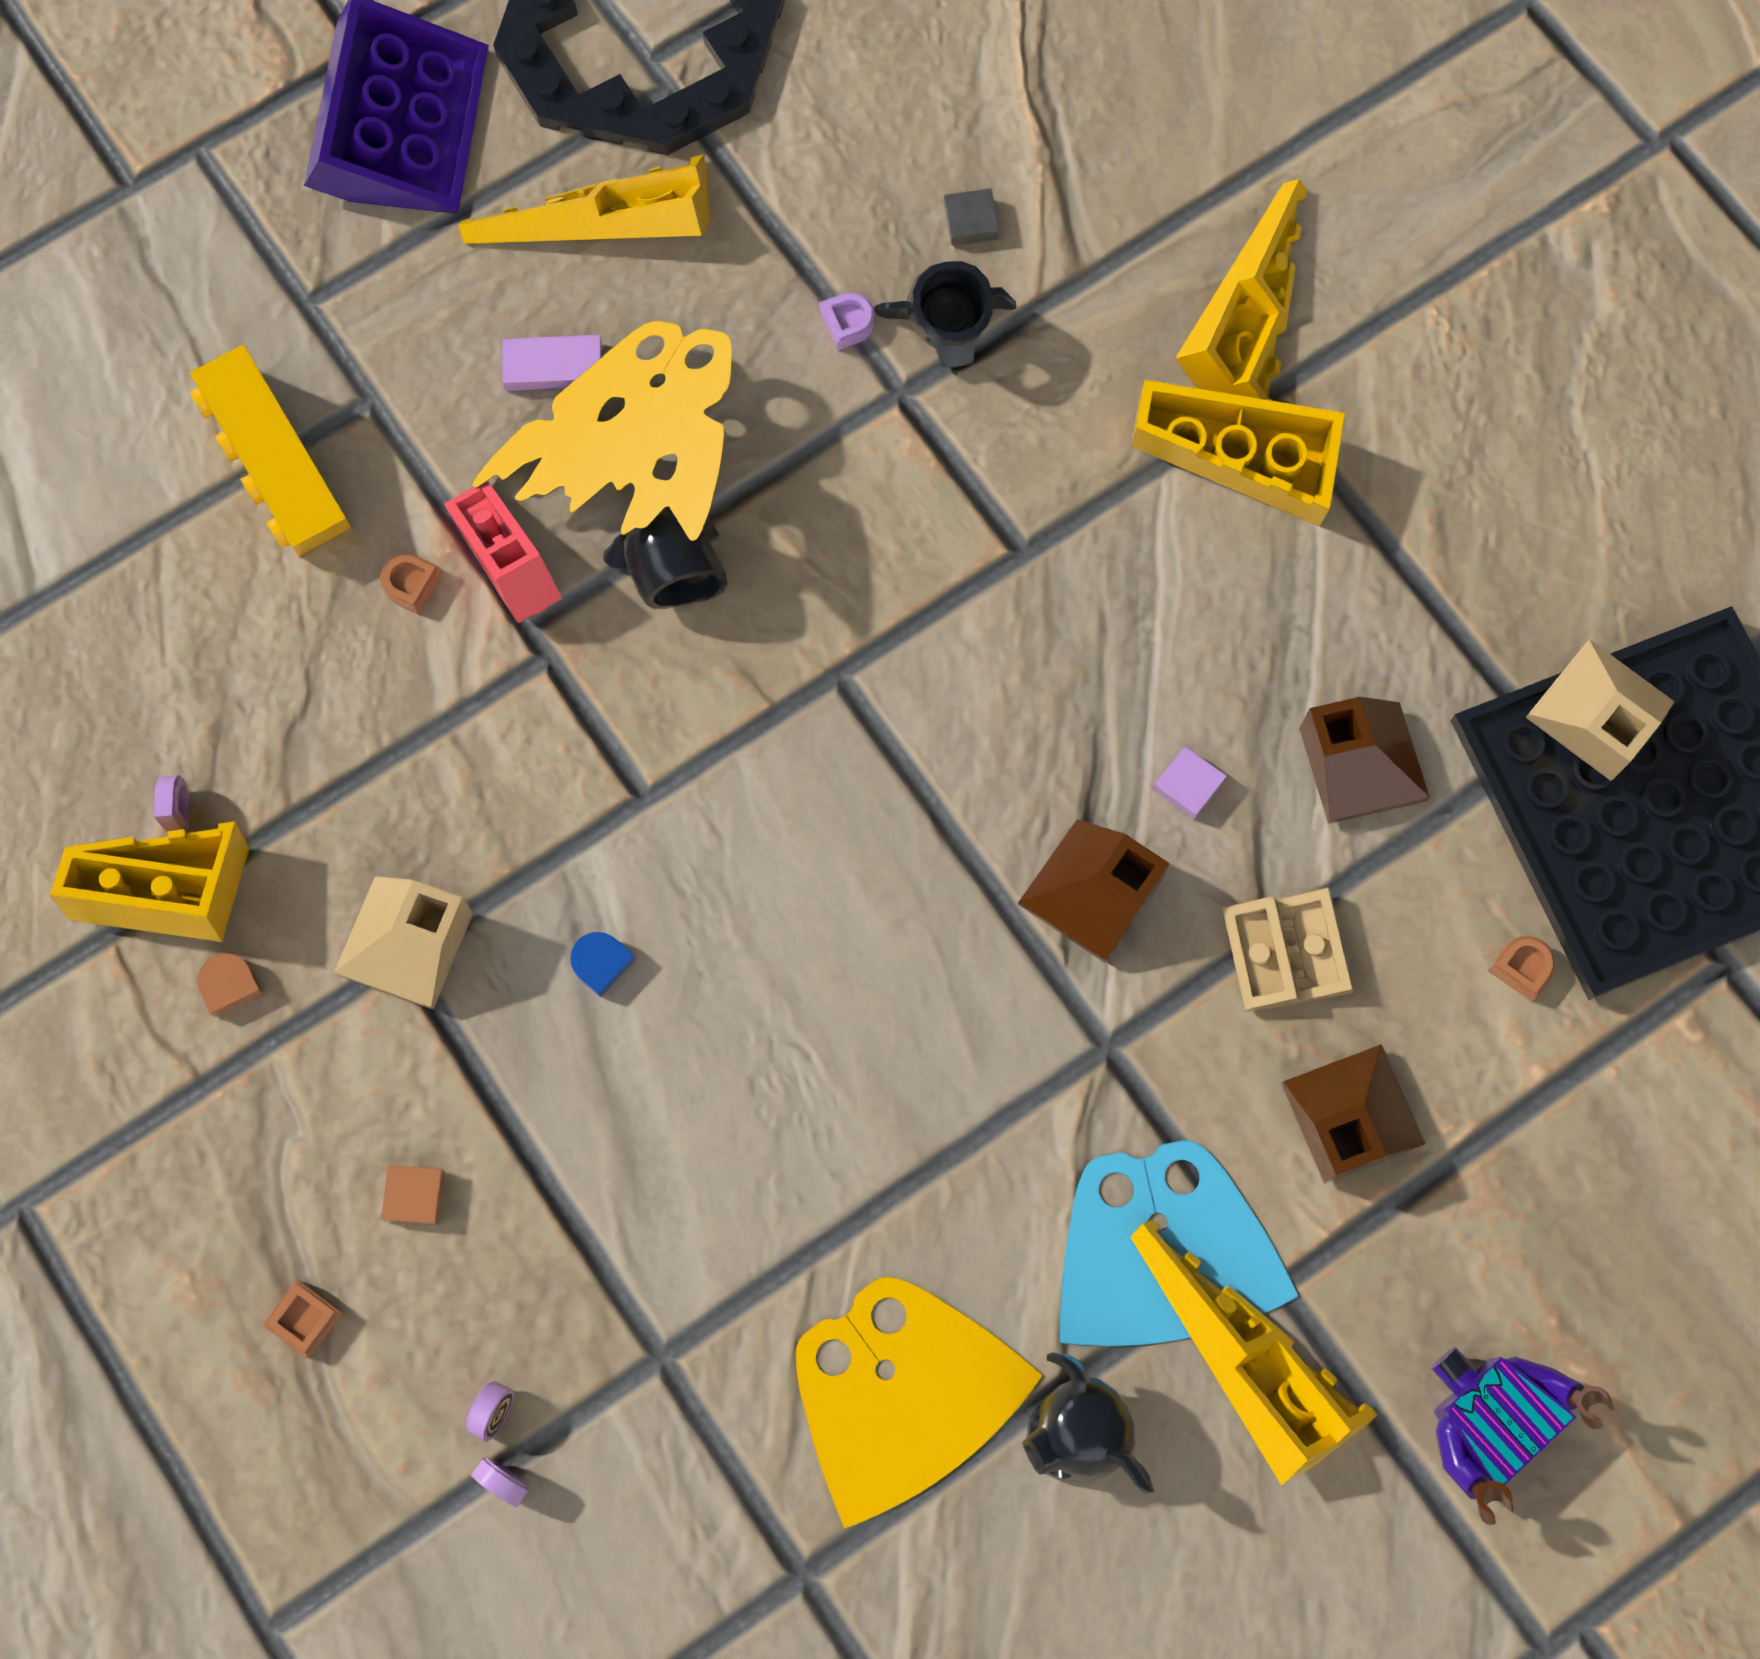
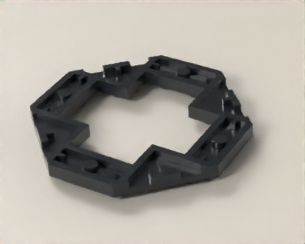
[493,0,785,155]

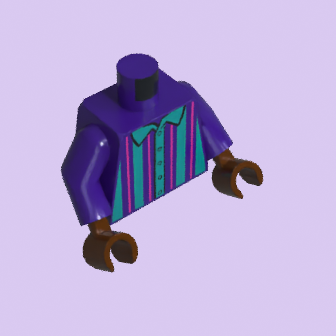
[1431,1347,1615,1525]

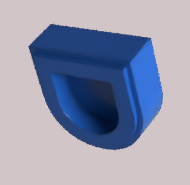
[570,932,636,998]

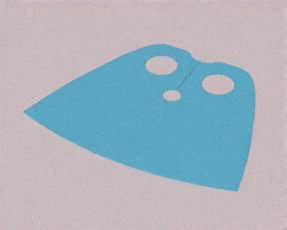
[1060,1140,1298,1346]

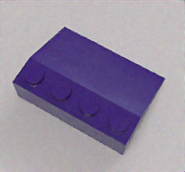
[304,0,489,214]

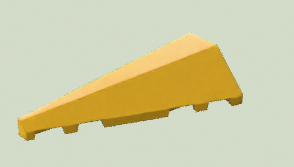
[458,155,710,244]
[1175,179,1307,401]
[1130,1220,1378,1486]

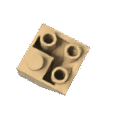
[1526,639,1674,781]
[334,876,474,1009]

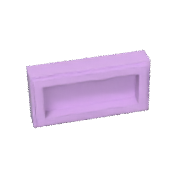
[502,335,602,391]

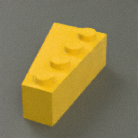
[189,344,351,557]
[1131,380,1345,527]

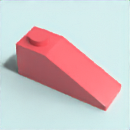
[444,481,562,623]

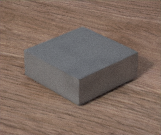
[944,188,999,246]

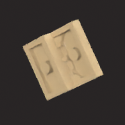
[1222,888,1354,1011]

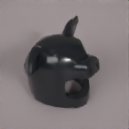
[874,261,1016,367]
[603,506,728,609]
[1022,1352,1155,1494]

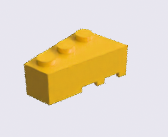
[49,821,250,942]

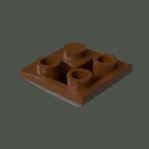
[1299,697,1430,824]
[1018,820,1170,963]
[1281,1044,1426,1184]

